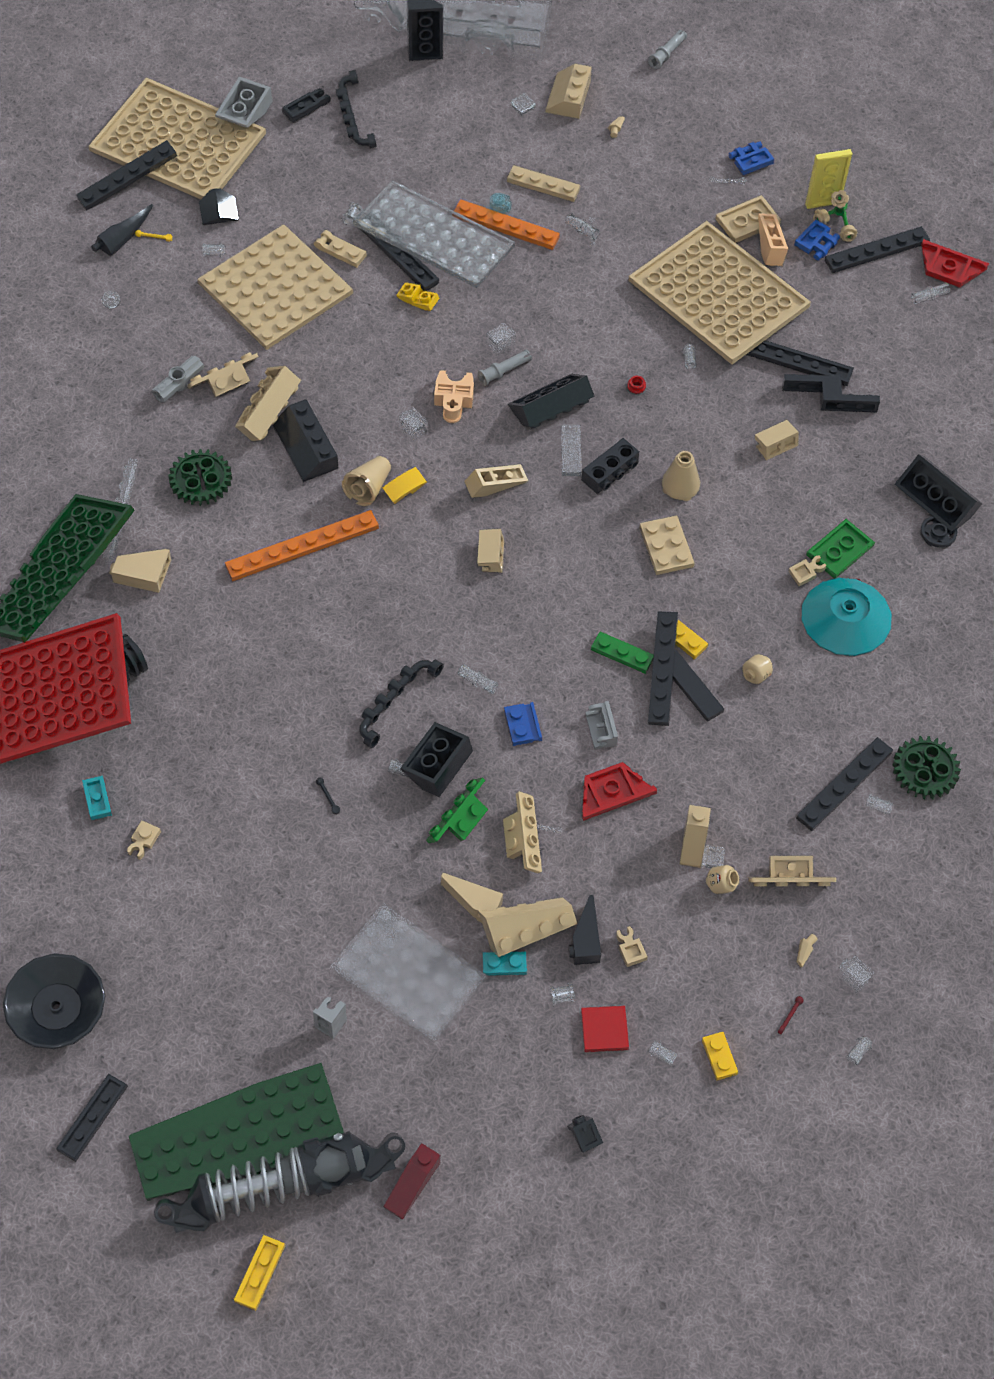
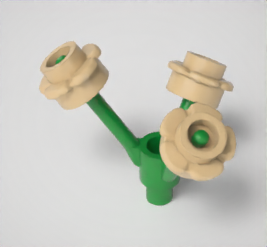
[813,190,858,242]

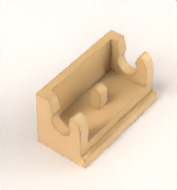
[755,420,799,460]
[477,529,504,573]

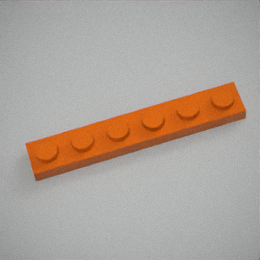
[453,199,560,250]

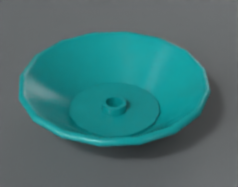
[801,578,892,656]

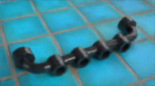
[336,70,377,149]
[359,659,444,748]

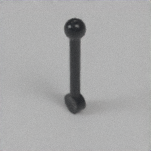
[316,777,340,814]

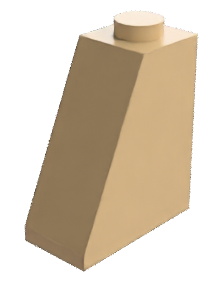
[110,549,171,593]
[680,805,711,868]

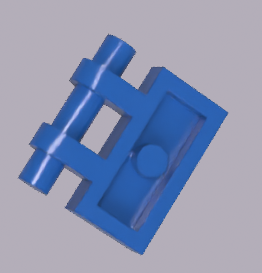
[728,141,774,175]
[794,220,840,261]

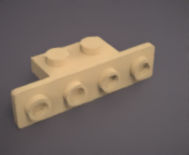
[187,352,258,397]
[503,791,542,873]
[749,856,836,886]

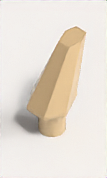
[608,117,625,138]
[797,934,818,968]

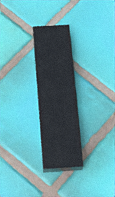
[673,650,724,722]
[56,1073,128,1162]

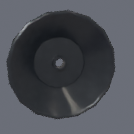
[2,953,106,1049]

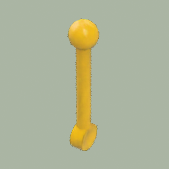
[135,230,173,242]

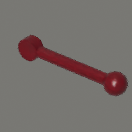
[777,996,804,1035]

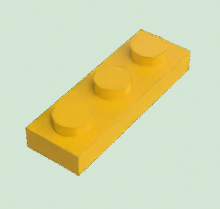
[234,1235,285,1311]

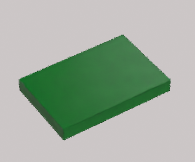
[806,519,875,579]

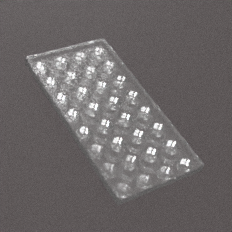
[353,180,515,288]

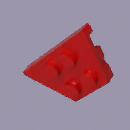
[921,239,989,287]
[582,762,657,821]

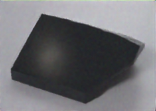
[199,188,238,225]

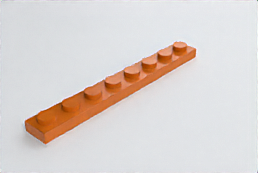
[225,510,379,582]

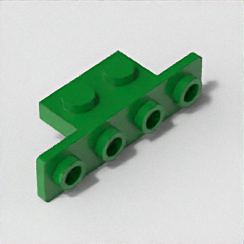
[426,777,488,844]

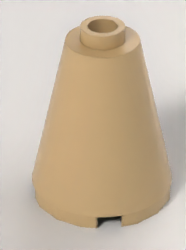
[341,456,391,506]

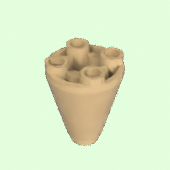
[662,451,700,501]

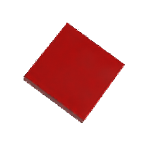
[581,1006,629,1052]

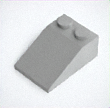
[215,77,273,128]

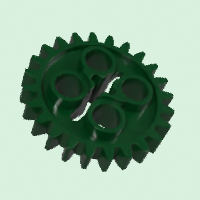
[168,449,232,506]
[892,736,961,800]

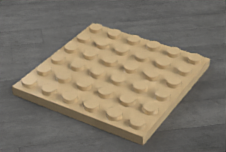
[198,224,353,350]

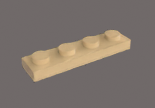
[507,165,580,202]

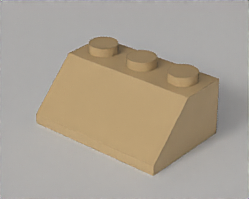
[546,64,592,119]

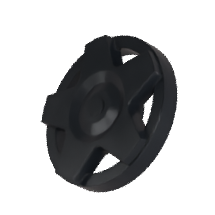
[920,516,958,548]

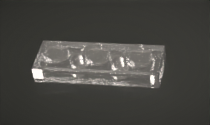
[561,424,582,476]

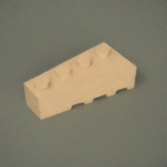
[235,366,301,441]
[478,898,577,957]

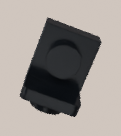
[567,1115,603,1153]

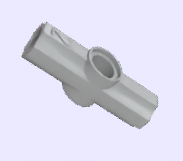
[152,356,204,403]

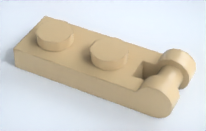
[314,230,367,268]

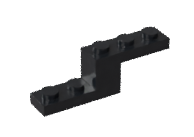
[782,374,880,413]

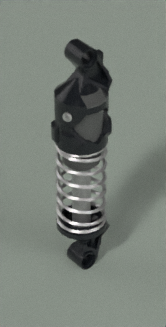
[154,1131,405,1233]

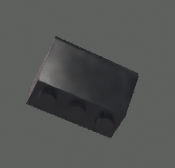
[401,722,473,797]

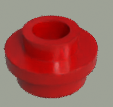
[627,376,646,394]

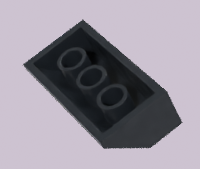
[406,0,443,61]
[508,373,595,429]
[272,399,338,482]
[894,454,983,532]

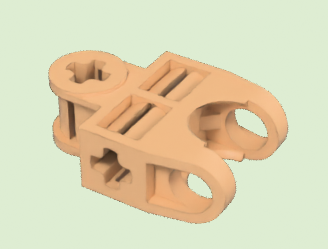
[434,370,474,423]

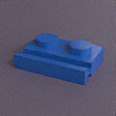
[504,702,542,746]

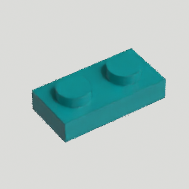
[82,775,112,820]
[483,951,527,976]

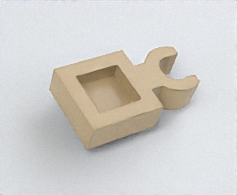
[789,555,826,587]
[127,821,161,860]
[616,926,647,967]

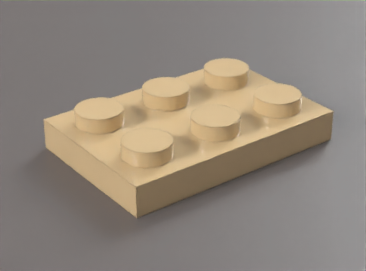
[716,195,781,243]
[639,516,695,575]

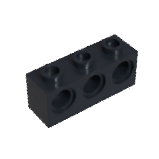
[581,438,640,494]

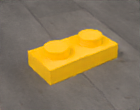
[676,620,708,660]
[702,1032,738,1080]

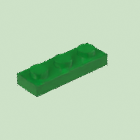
[591,631,654,674]

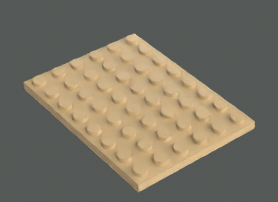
[89,78,266,199]
[628,221,811,364]

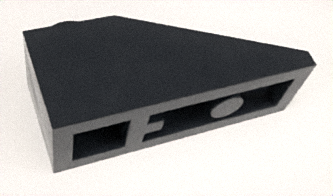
[568,895,601,965]

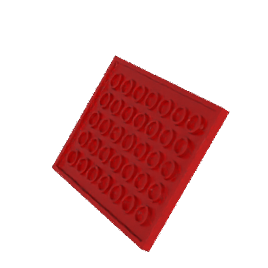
[0,613,131,764]

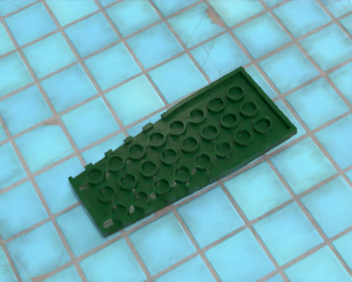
[0,494,135,643]
[129,1062,344,1201]

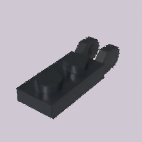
[282,88,331,122]

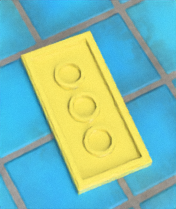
[805,149,852,209]

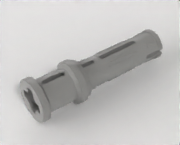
[648,30,687,69]
[477,349,532,386]

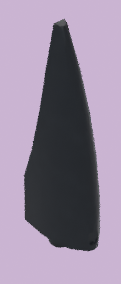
[91,204,153,256]

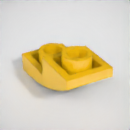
[396,282,440,311]
[382,467,428,504]

